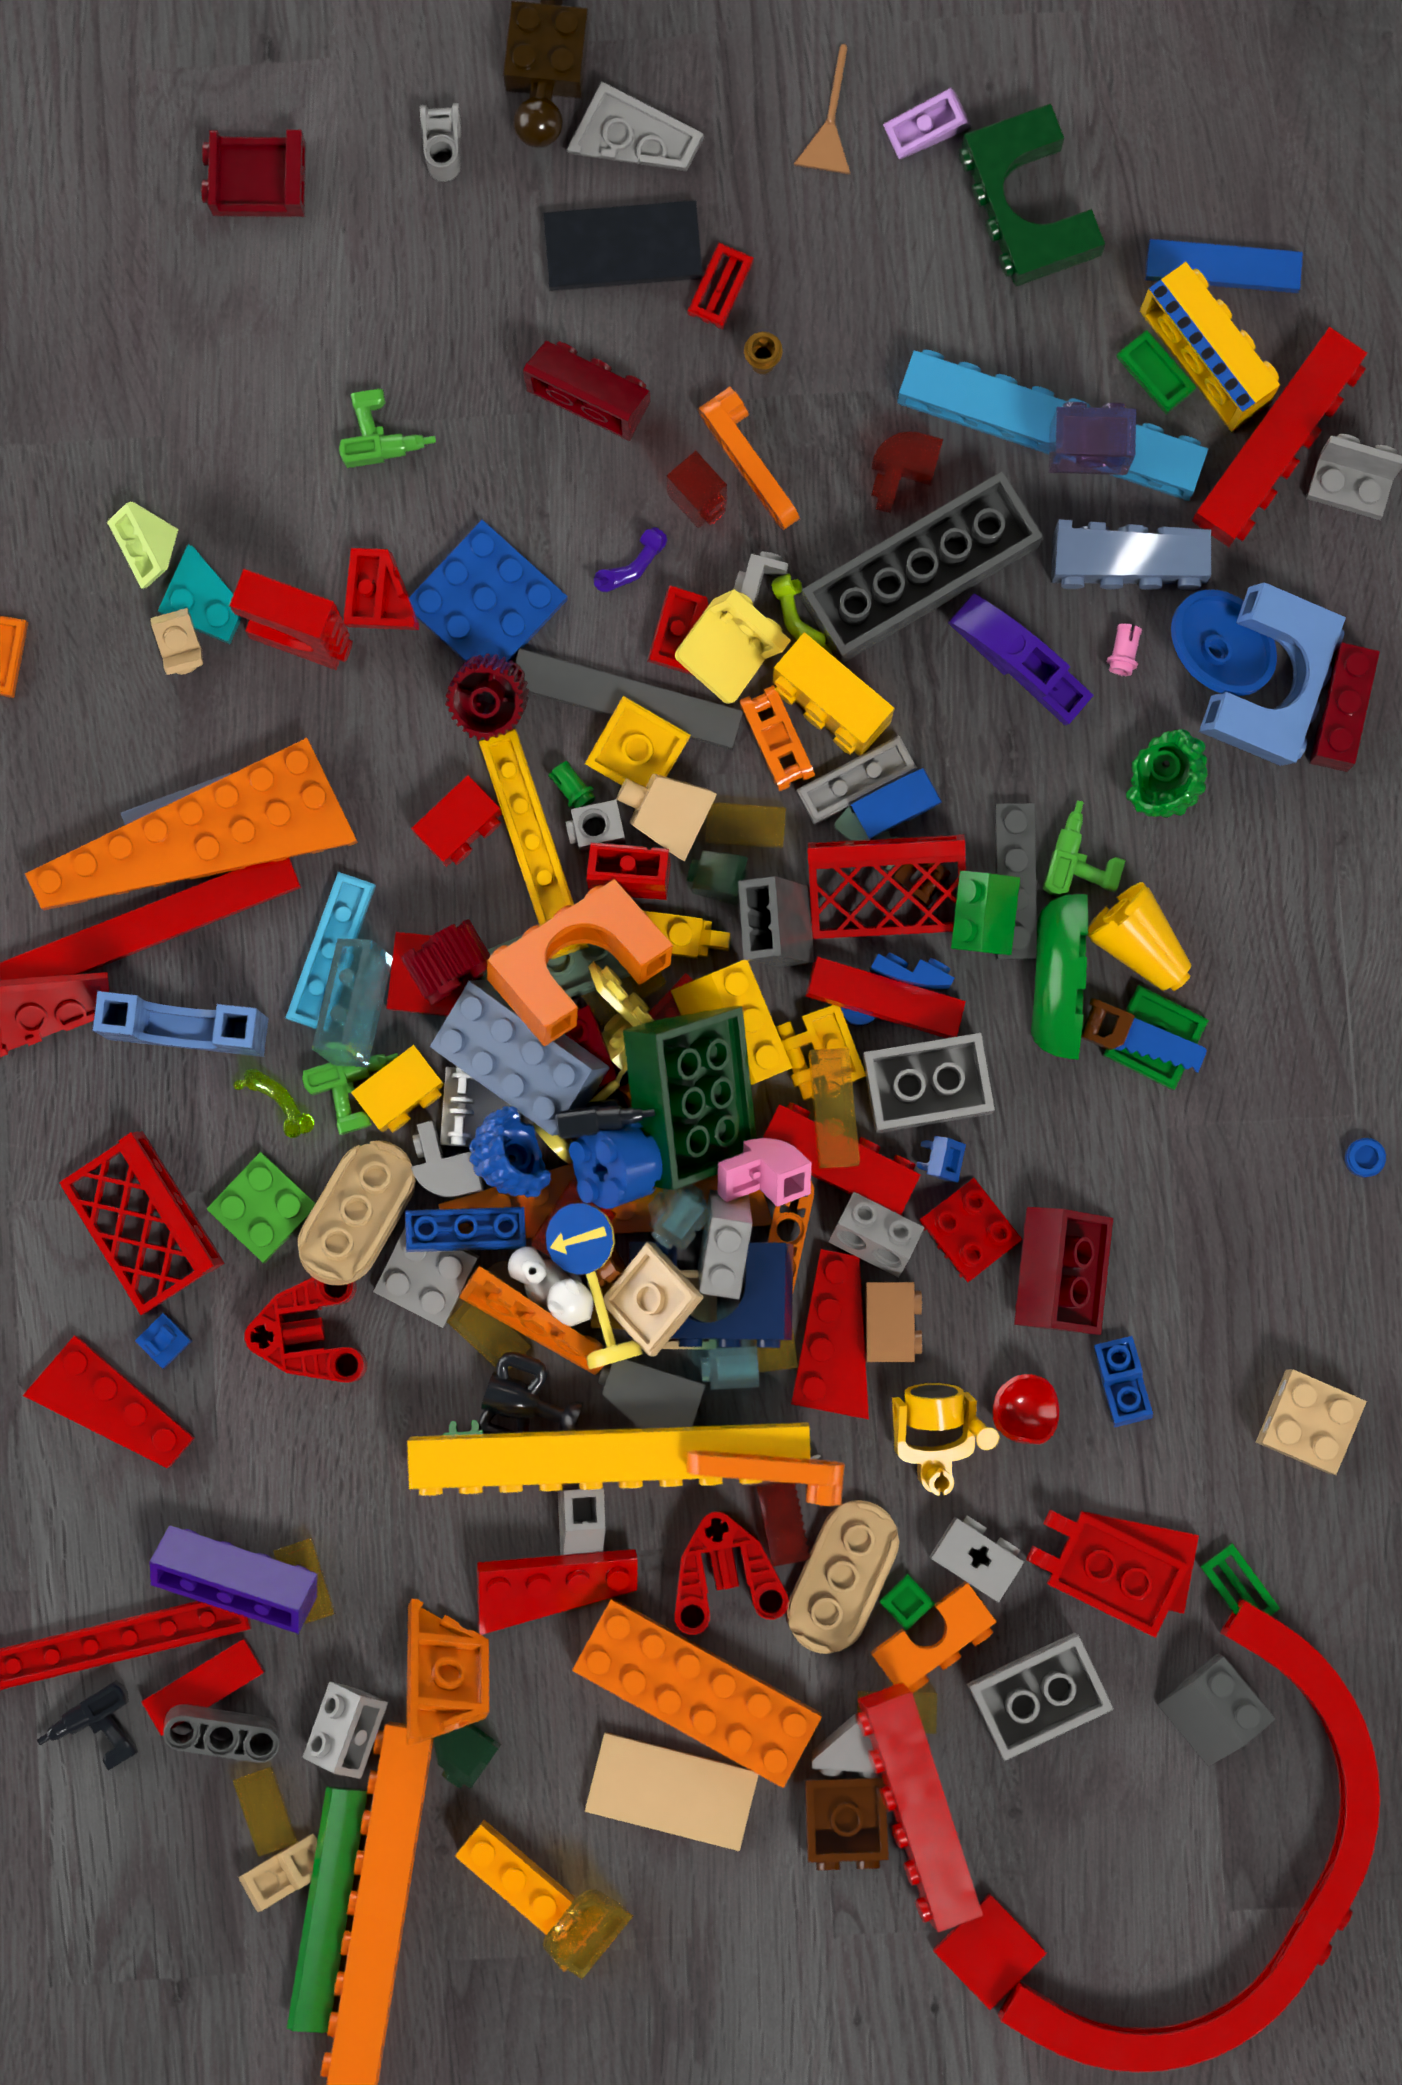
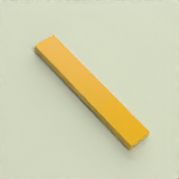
[479,729,589,959]

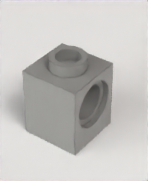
[565,800,626,853]

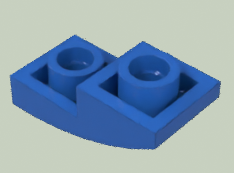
[851,768,942,839]
[869,953,955,990]
[1094,1336,1153,1428]

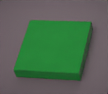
[1103,985,1209,1091]

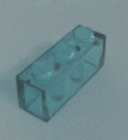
[312,938,393,1067]

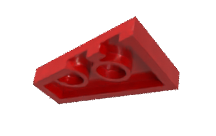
[0,972,109,1057]

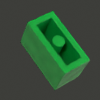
[951,871,1020,955]

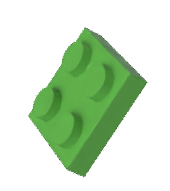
[207,1152,316,1263]

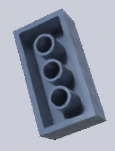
[430,980,610,1136]

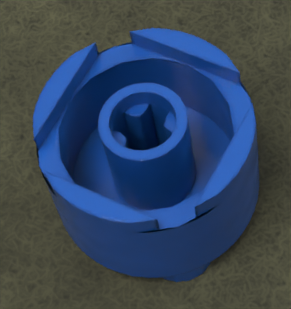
[569,1122,662,1209]

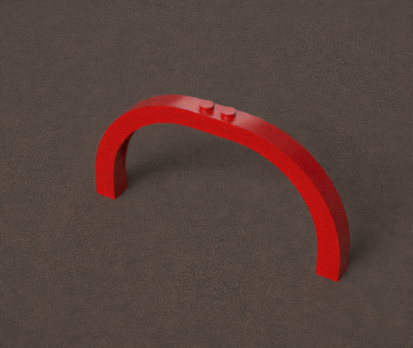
[998,1599,1380,2072]

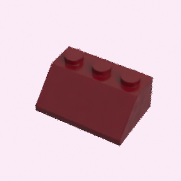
[523,340,650,441]
[1014,1207,1113,1335]

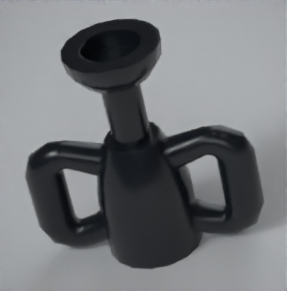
[478,1351,584,1434]

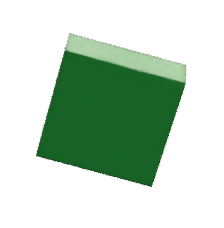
[879,1574,935,1631]

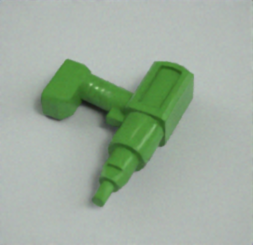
[339,389,436,468]
[1042,801,1125,896]
[302,1053,398,1135]

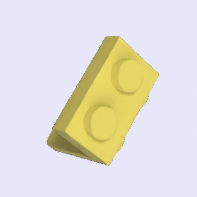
[675,589,791,704]

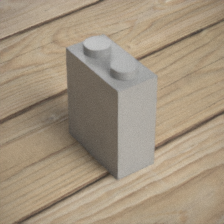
[698,1189,752,1299]

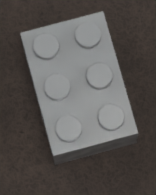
[862,1033,995,1134]
[967,1632,1114,1761]

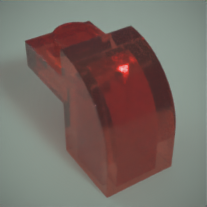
[871,432,943,513]

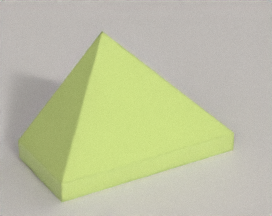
[107,502,178,589]

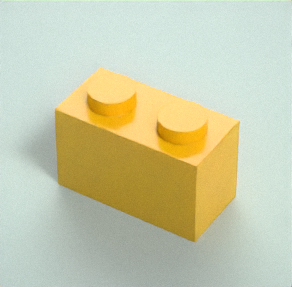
[351,1045,444,1133]

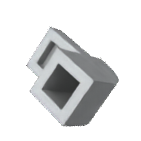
[411,1121,484,1199]

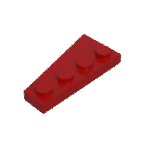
[791,1249,869,1420]
[22,1335,195,1468]
[477,1549,638,1635]

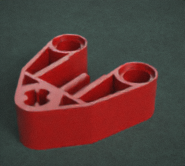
[244,1277,367,1383]
[675,1511,789,1635]

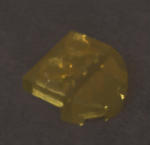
[543,1889,633,1979]

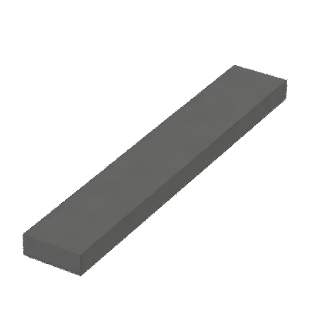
[515,649,743,750]

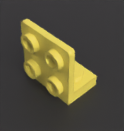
[588,961,654,1071]

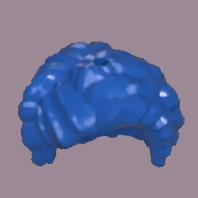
[469,1106,551,1197]

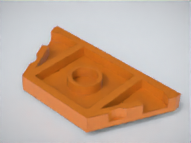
[407,1598,489,1745]

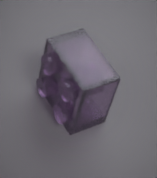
[1049,401,1136,475]

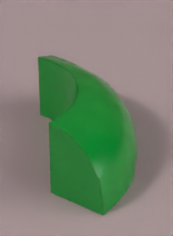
[1031,894,1088,1060]

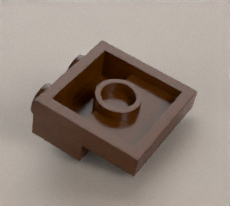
[805,1778,889,1870]

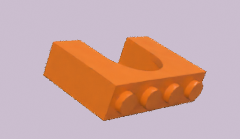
[487,879,673,1047]

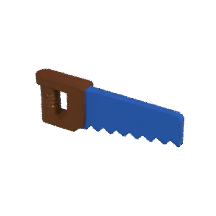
[1081,998,1207,1073]

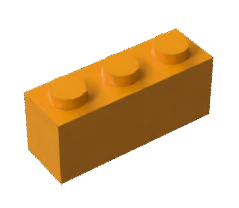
[455,1820,575,1935]

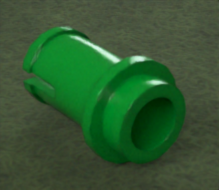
[548,761,596,808]

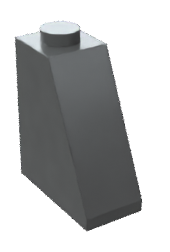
[598,1359,705,1429]

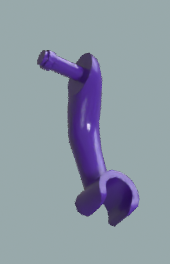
[594,527,668,592]

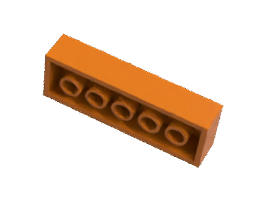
[572,1597,822,1788]

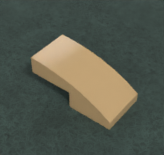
[238,1833,317,1913]

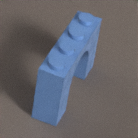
[1199,582,1346,766]
[93,991,268,1057]

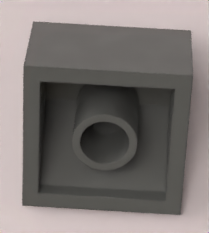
[1157,1653,1276,1767]

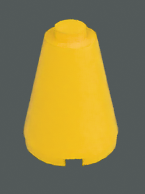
[1087,882,1192,991]

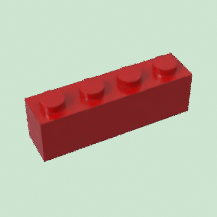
[763,1102,921,1215]

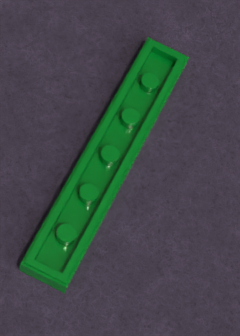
[287,1786,367,2033]

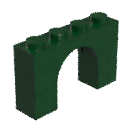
[959,103,1105,287]

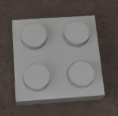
[373,1226,480,1328]

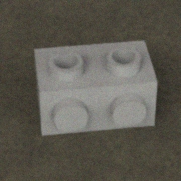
[302,1681,388,1779]

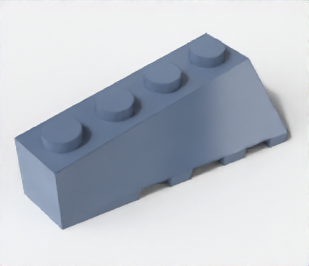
[1052,519,1211,590]

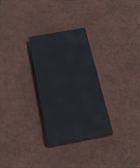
[543,200,702,291]

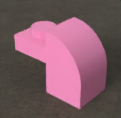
[718,1138,811,1207]

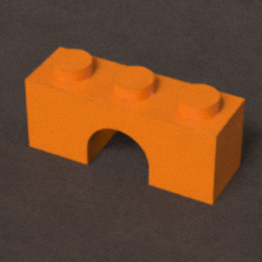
[870,1581,996,1693]

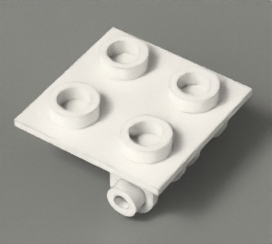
[440,1066,521,1147]

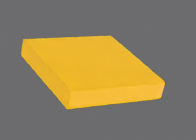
[585,696,691,787]

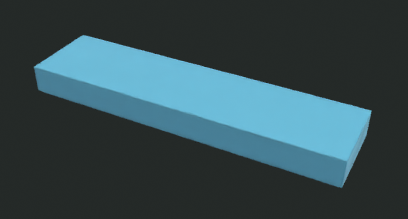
[285,872,376,1032]

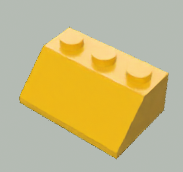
[671,960,792,1085]

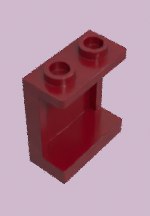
[201,129,306,217]

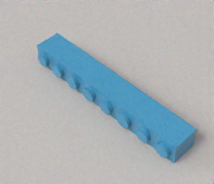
[897,350,1208,501]

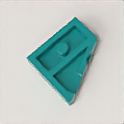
[157,544,242,645]

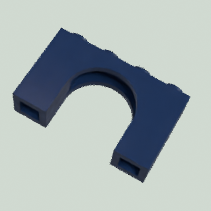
[628,1242,793,1348]

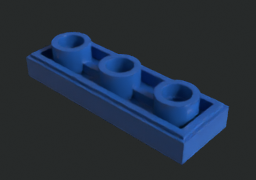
[405,1207,526,1252]

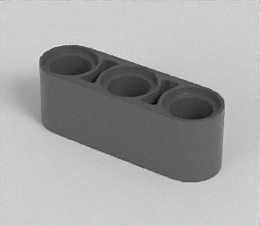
[164,1704,279,1763]

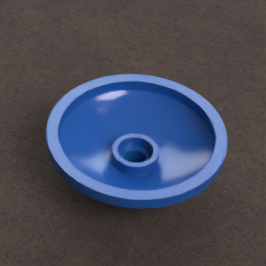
[1171,590,1277,696]

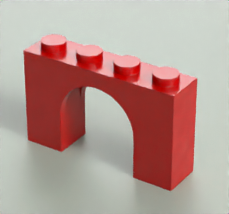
[229,569,353,670]

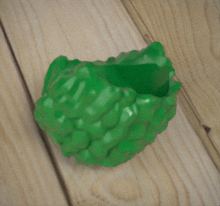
[1126,729,1208,818]

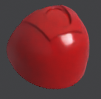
[993,1374,1059,1444]

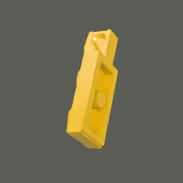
[642,910,731,959]

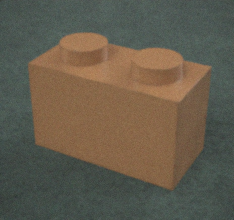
[865,1282,922,1362]

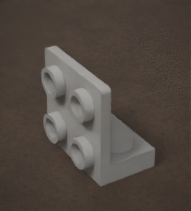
[1306,434,1402,520]

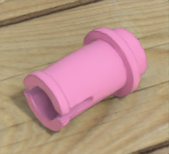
[1107,624,1142,676]

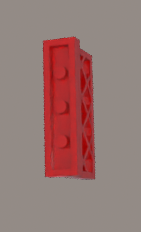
[807,834,966,939]
[59,1131,225,1315]

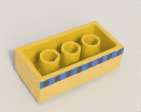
[1140,262,1280,432]

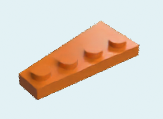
[459,1266,604,1375]

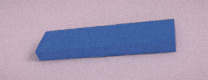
[1145,239,1303,293]

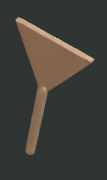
[794,44,850,174]

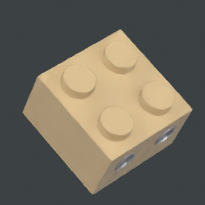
[1256,1369,1367,1475]

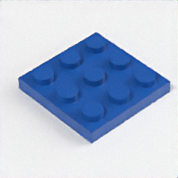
[409,520,568,662]

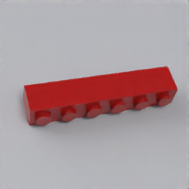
[1191,327,1368,547]
[856,1682,983,1933]

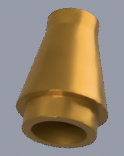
[744,332,783,374]

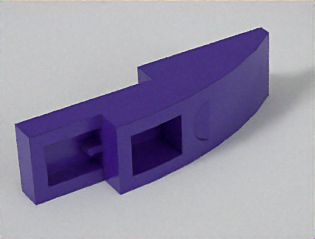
[948,593,1094,726]

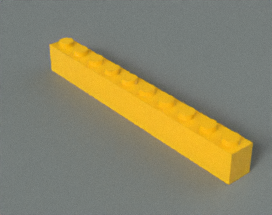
[407,1422,811,1496]

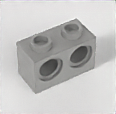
[828,1192,925,1278]

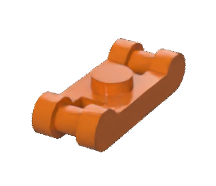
[738,685,815,792]

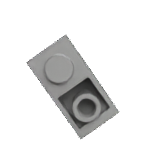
[558,1487,605,1555]
[811,1714,882,1778]

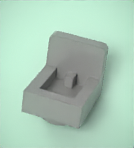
[734,552,789,607]

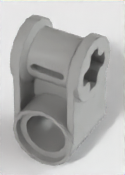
[420,103,461,182]

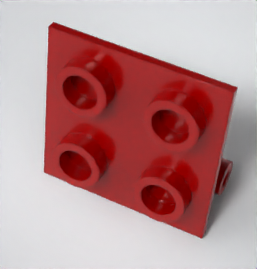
[919,1178,1023,1283]

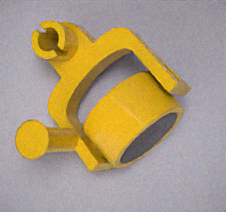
[892,1383,999,1496]

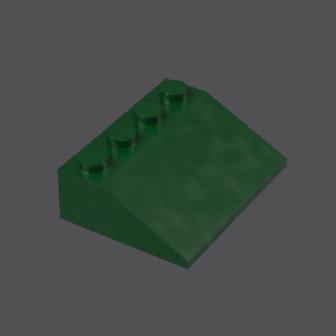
[623,1006,757,1190]

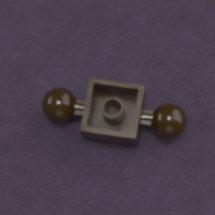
[503,0,590,148]

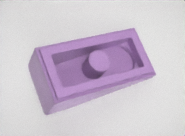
[883,88,971,159]

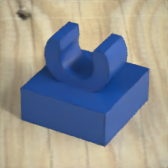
[917,1136,966,1183]
[135,1313,192,1369]

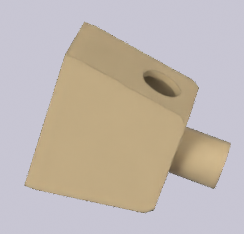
[616,773,717,861]

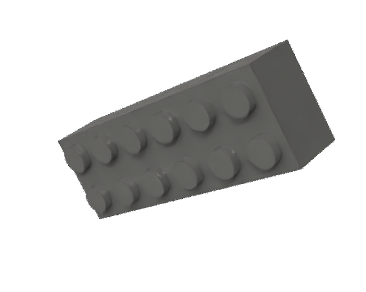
[801,471,1043,664]

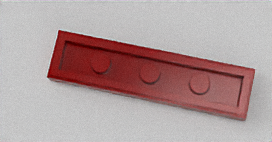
[805,957,966,1038]

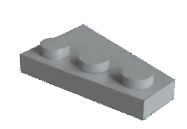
[567,82,705,171]

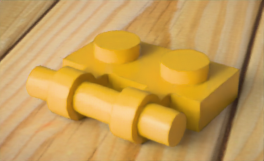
[776,1005,866,1100]

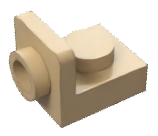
[150,608,203,675]

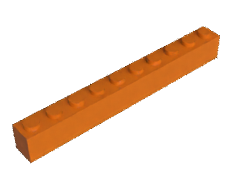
[321,1721,434,2085]

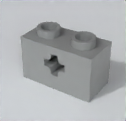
[929,1515,1024,1603]

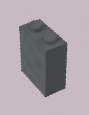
[738,876,814,968]

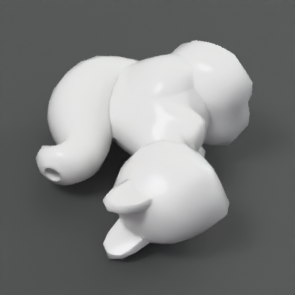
[507,1247,594,1326]

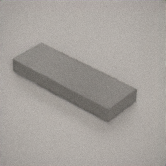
[796,736,918,826]

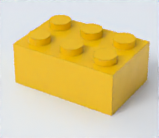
[773,632,895,756]

